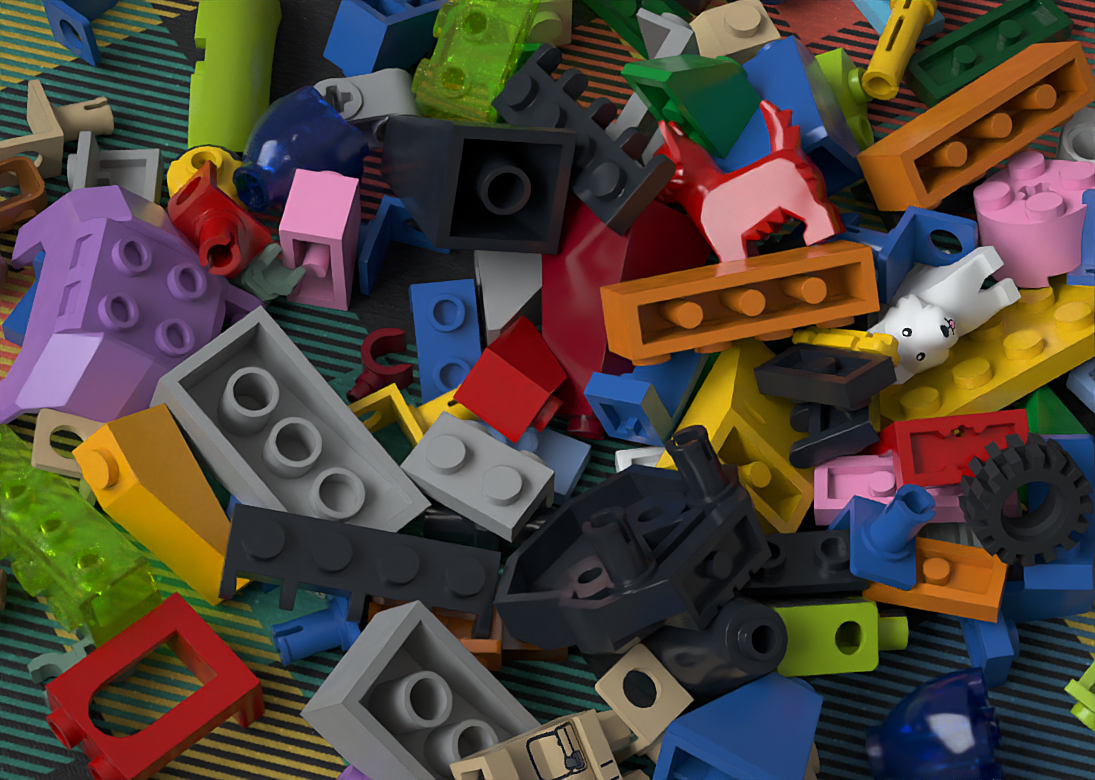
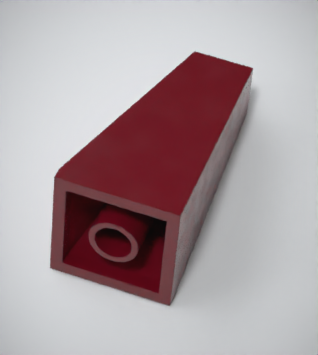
[541,192,712,440]

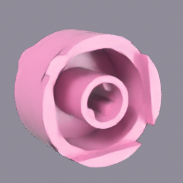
[973,151,1095,288]

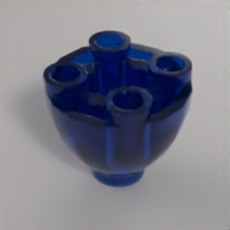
[232,85,369,212]
[865,666,1005,780]

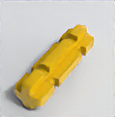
[791,326,901,368]

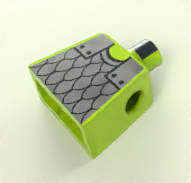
[750,593,909,677]

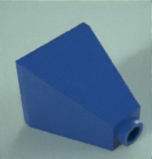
[652,671,824,780]

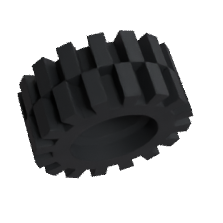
[958,432,1094,567]

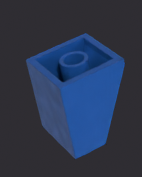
[712,34,865,225]

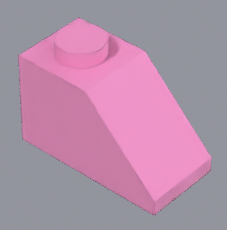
[279,169,361,311]

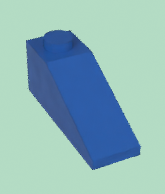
[323,0,474,77]

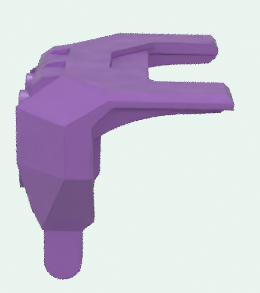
[0,185,266,428]

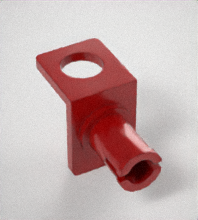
[168,160,271,278]

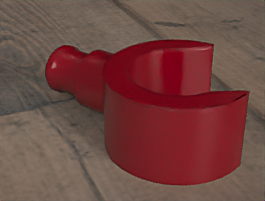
[346,328,413,404]

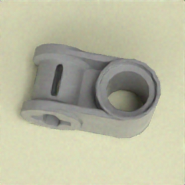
[308,68,423,158]

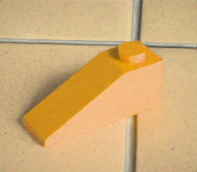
[72,403,253,607]

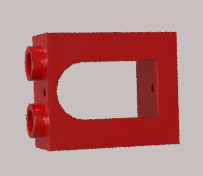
[859,408,1029,491]
[45,591,265,780]

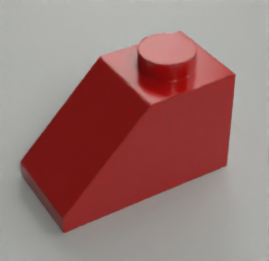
[452,315,567,444]

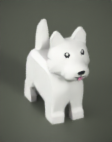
[866,246,1021,385]

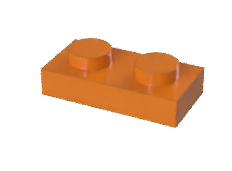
[862,536,1009,623]

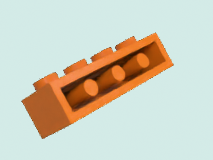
[856,41,1095,211]
[600,239,880,366]

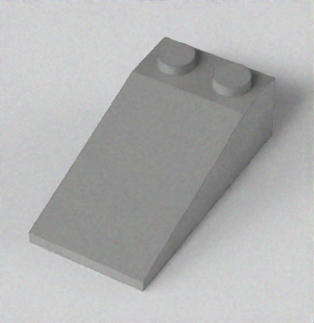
[149,305,431,533]
[300,600,542,780]

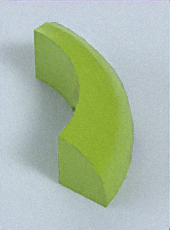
[188,0,282,152]

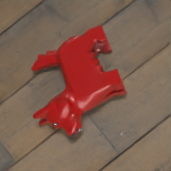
[653,99,847,263]

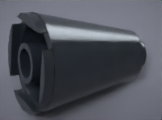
[625,591,788,707]

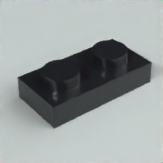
[754,342,897,411]

